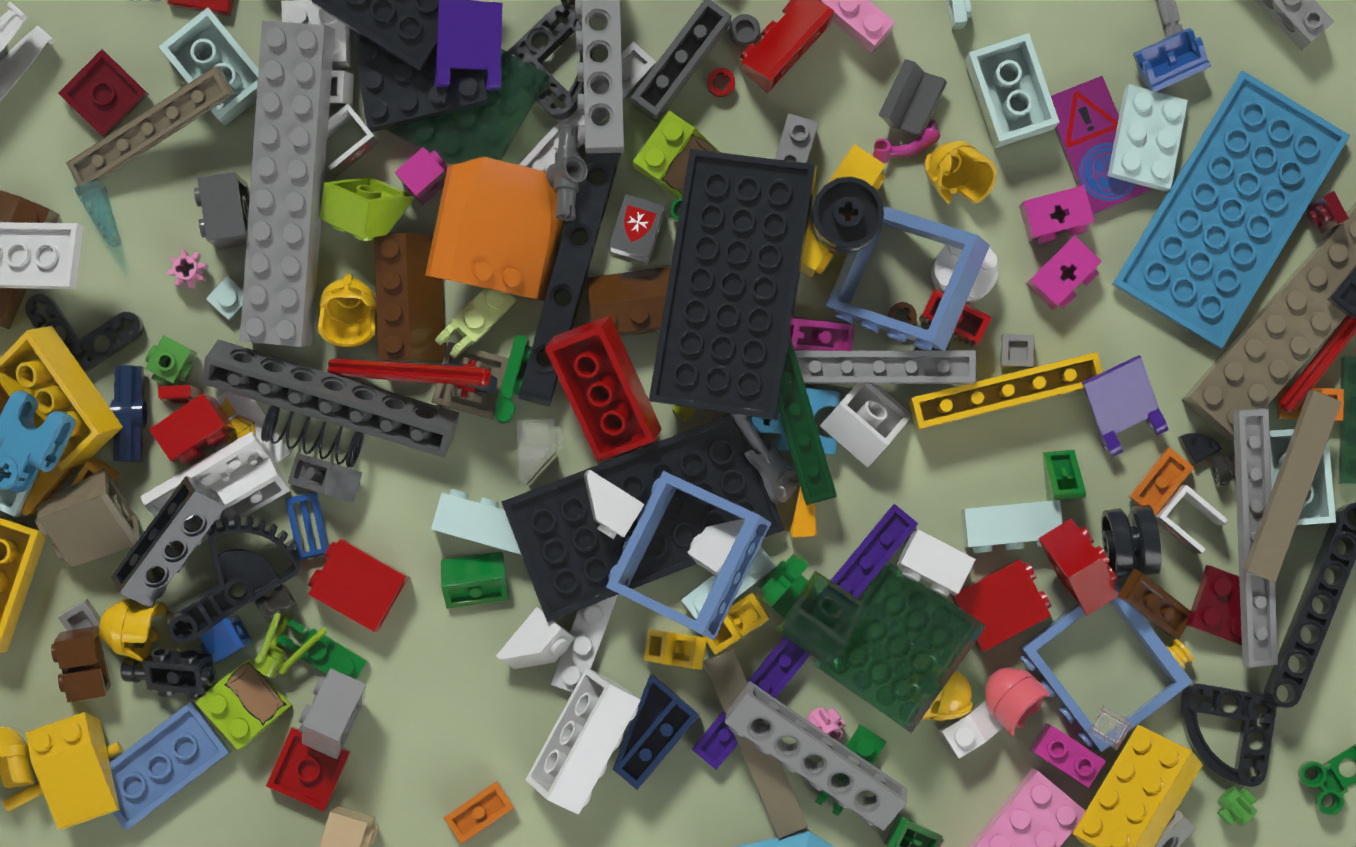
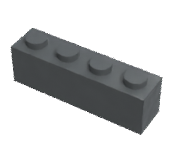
[631,0,732,123]

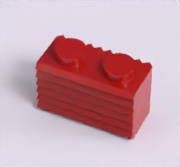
[919,289,992,347]

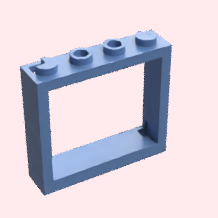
[826,206,990,351]
[606,471,771,640]
[1019,582,1193,752]

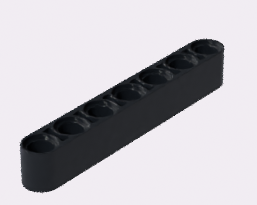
[1263,502,1356,708]

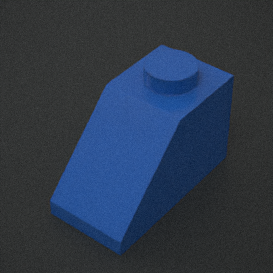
[200,615,254,663]

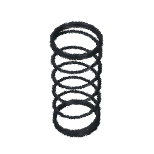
[261,405,364,469]

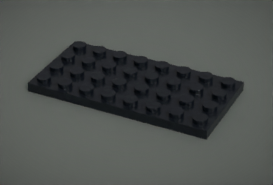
[649,149,817,421]
[501,414,785,622]

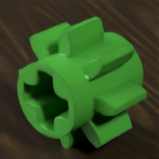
[1217,786,1257,826]

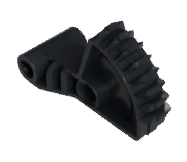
[166,515,300,644]

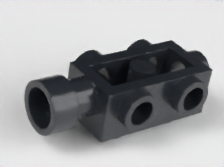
[120,648,216,699]

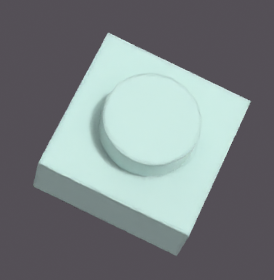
[948,0,972,30]
[206,276,243,321]

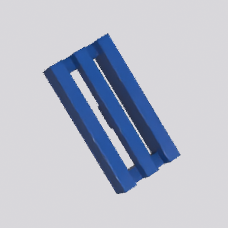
[285,492,329,561]

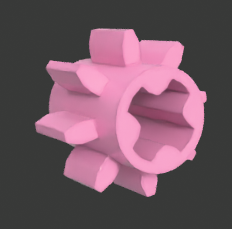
[167,249,209,290]
[807,707,846,742]

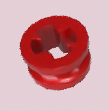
[707,68,735,97]

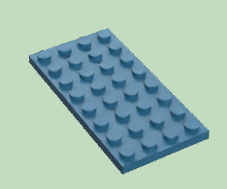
[1111,70,1350,350]

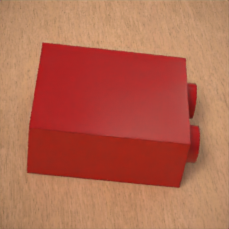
[308,539,410,632]
[950,559,1052,652]

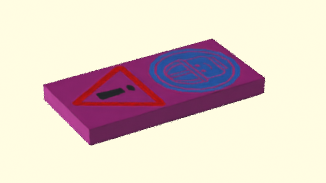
[1051,76,1150,214]

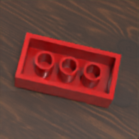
[545,315,662,462]

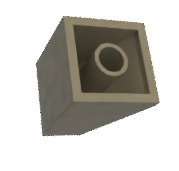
[35,468,140,568]

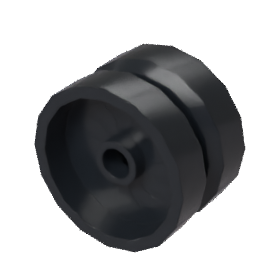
[810,176,884,254]
[1101,505,1162,579]

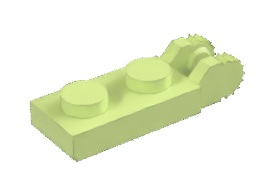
[435,288,517,359]

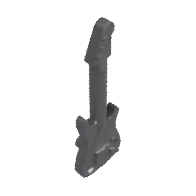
[731,414,799,505]

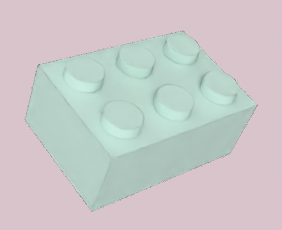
[159,7,259,126]
[965,33,1059,149]
[1269,429,1336,526]

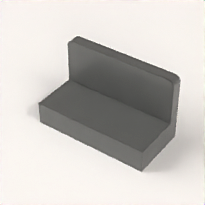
[879,59,947,137]

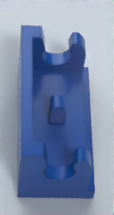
[1133,28,1211,93]

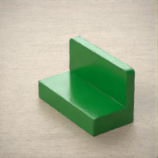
[440,552,509,609]

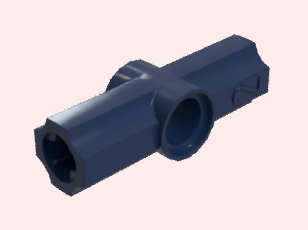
[110,365,148,462]

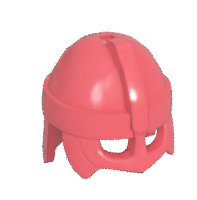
[984,667,1050,737]

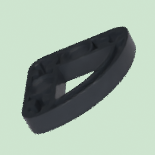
[503,4,595,120]
[1181,683,1276,787]

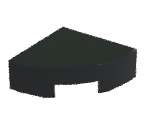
[1178,433,1222,465]

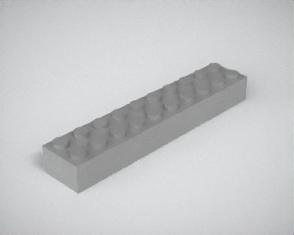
[240,20,335,347]

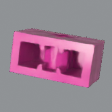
[395,147,447,206]
[1019,185,1094,245]
[1026,235,1102,310]
[1029,723,1106,788]

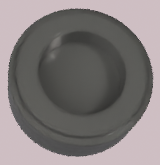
[729,14,760,47]

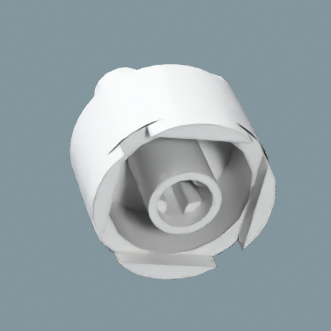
[931,245,998,304]

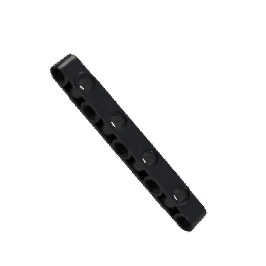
[518,153,621,407]

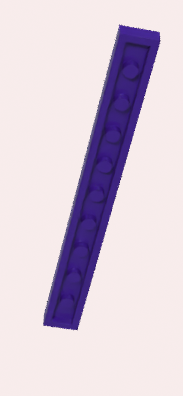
[691,504,919,770]

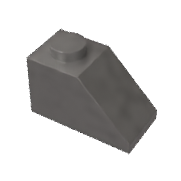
[288,453,363,503]

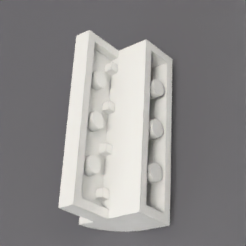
[140,432,290,544]

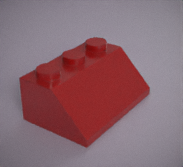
[740,0,834,94]

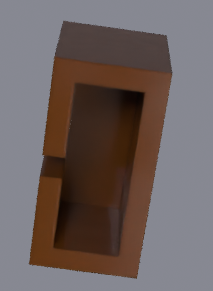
[51,626,111,702]

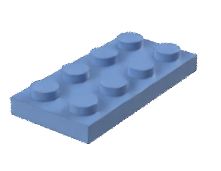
[110,701,231,831]

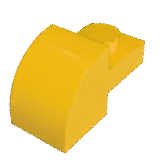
[702,591,771,655]
[644,629,707,670]

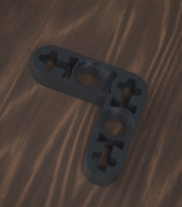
[25,294,144,373]

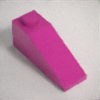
[790,317,855,351]

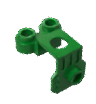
[758,553,817,621]
[1298,744,1356,815]

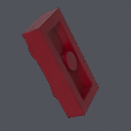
[1307,191,1349,234]

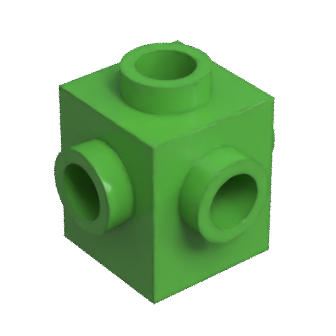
[145,335,197,386]

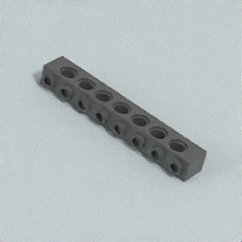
[201,339,459,458]

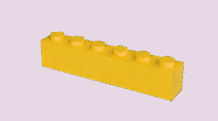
[908,352,1103,431]

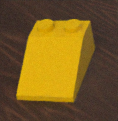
[25,712,120,830]

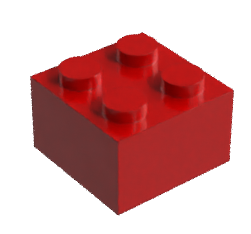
[149,393,235,465]
[1038,518,1119,616]

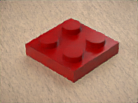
[266,726,351,812]

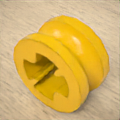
[1166,639,1195,670]

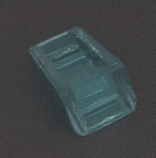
[74,181,121,247]

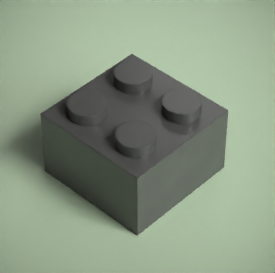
[194,172,249,250]

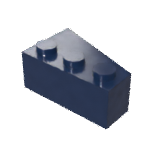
[613,673,700,790]

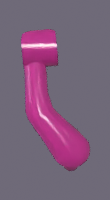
[873,120,941,163]

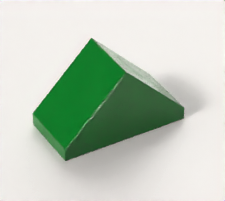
[1043,450,1086,501]
[884,814,943,847]

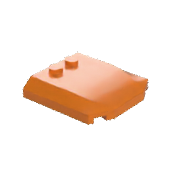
[425,157,563,301]

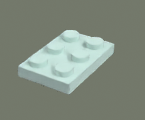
[1108,84,1188,192]

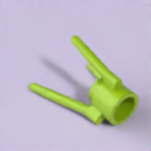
[254,613,328,678]

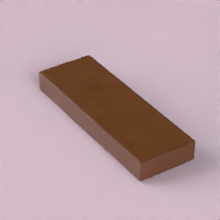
[1117,569,1190,640]

